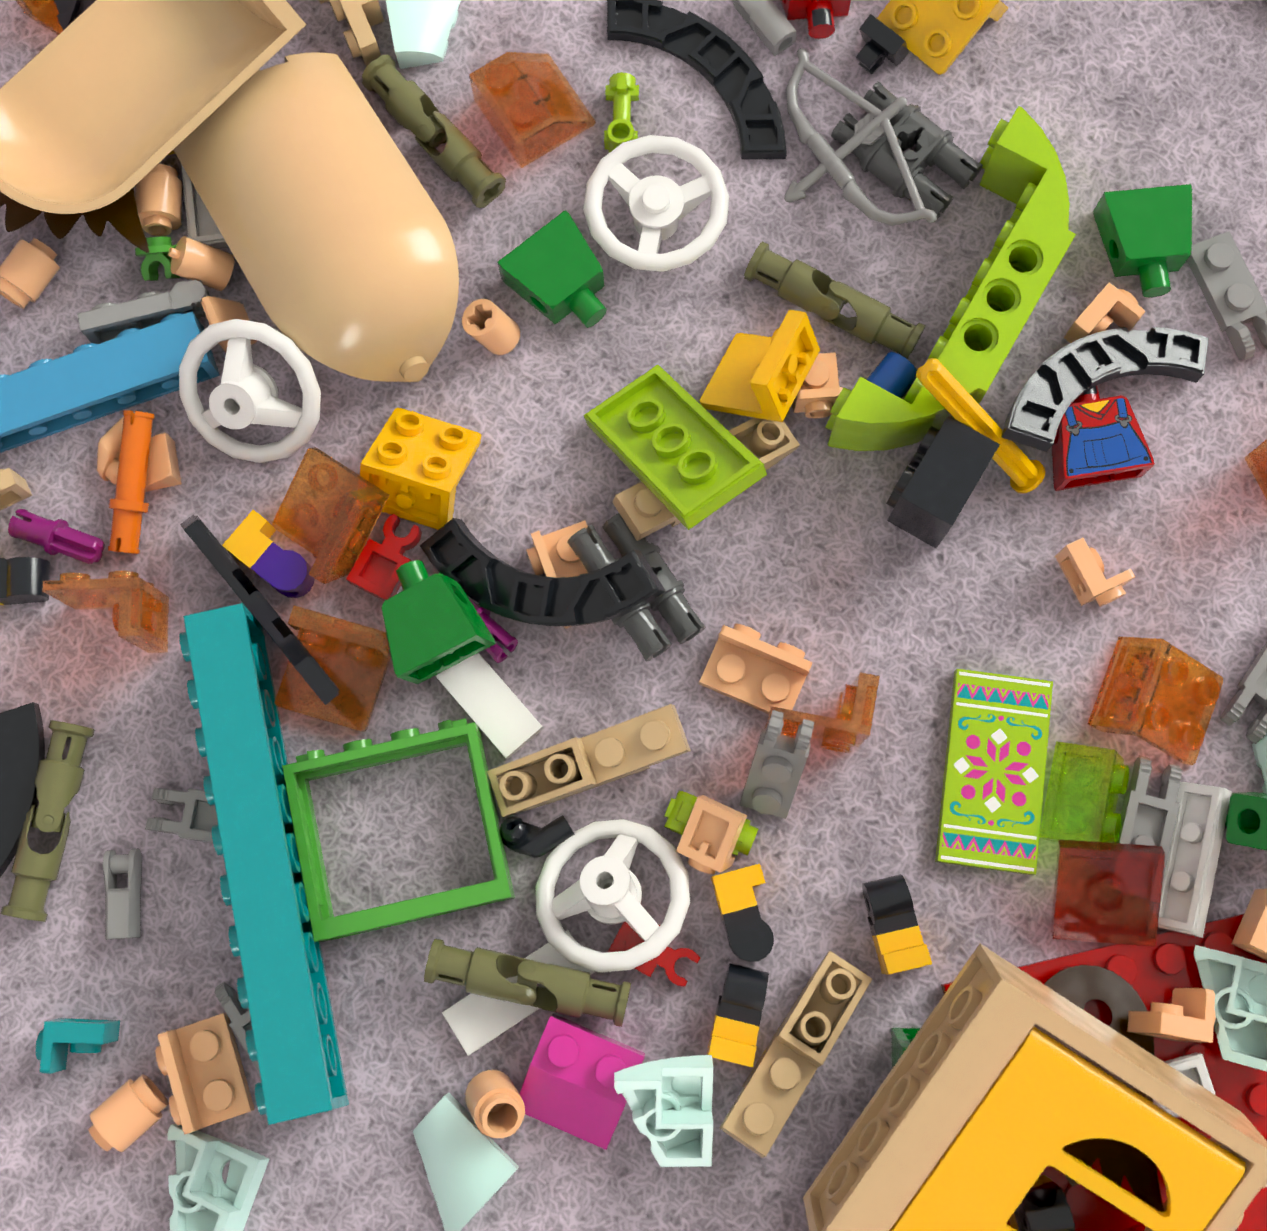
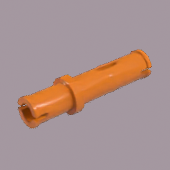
[108,410,155,554]

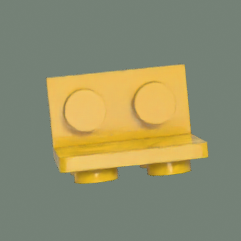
[877,0,1009,75]
[700,310,820,422]
[359,408,482,530]

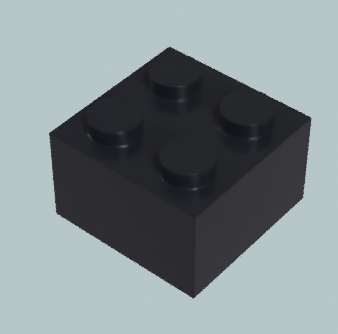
[886,416,1000,548]

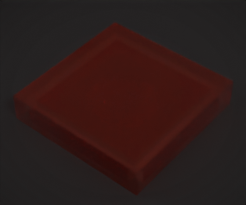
[1051,839,1165,947]

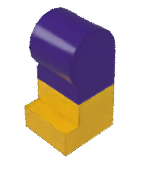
[222,510,315,598]

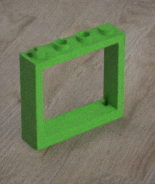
[282,718,515,942]

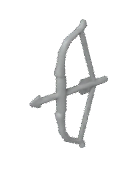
[784,48,937,226]

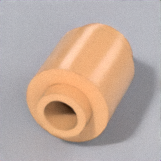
[135,164,182,236]
[0,238,60,309]
[465,1070,525,1138]
[88,1074,169,1152]

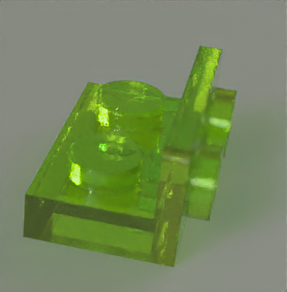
[1039,741,1129,854]

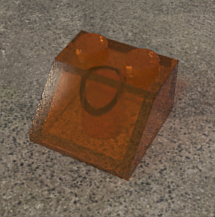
[469,52,596,168]

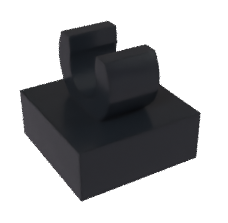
[856,14,909,74]

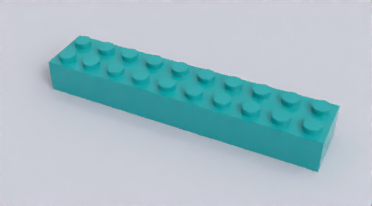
[179,603,349,1125]

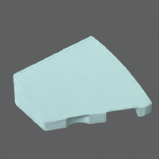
[386,0,461,69]
[1193,945,1267,1071]
[614,1055,713,1167]
[413,1093,519,1231]
[167,1124,269,1231]

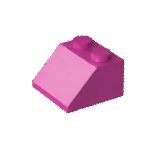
[520,1014,645,1150]

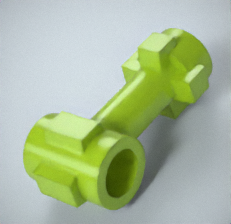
[604,72,639,153]
[664,790,758,856]

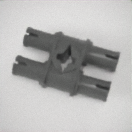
[831,82,983,219]
[567,513,706,662]

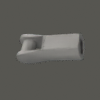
[733,0,797,56]
[103,848,142,940]

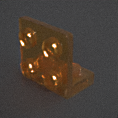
[272,447,390,584]
[42,571,169,653]
[275,605,391,732]
[1088,637,1223,765]
[764,672,880,753]

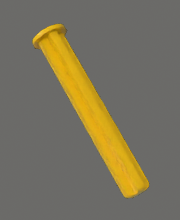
[916,358,1046,494]

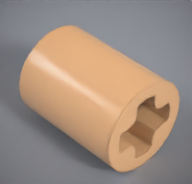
[168,236,234,291]
[462,299,520,355]

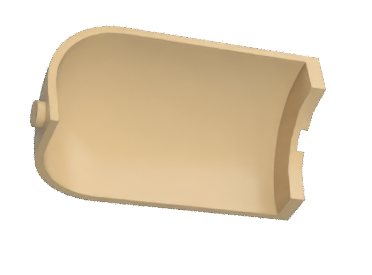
[0,0,306,214]
[174,53,459,382]

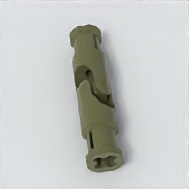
[362,55,506,208]
[744,241,926,360]
[0,720,95,922]
[424,939,631,1027]

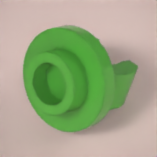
[135,237,180,281]

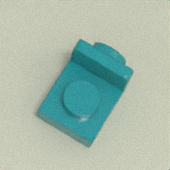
[35,1018,120,1074]

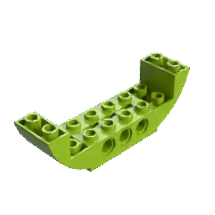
[825,106,1076,451]

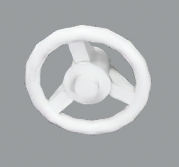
[583,135,729,272]
[179,319,321,463]
[535,819,690,972]

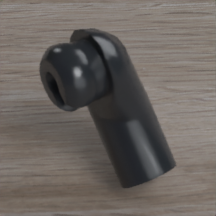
[500,815,575,858]

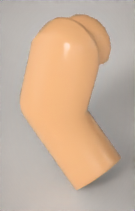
[97,416,124,485]

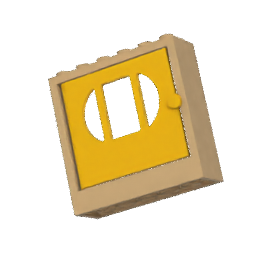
[803,944,1267,1231]

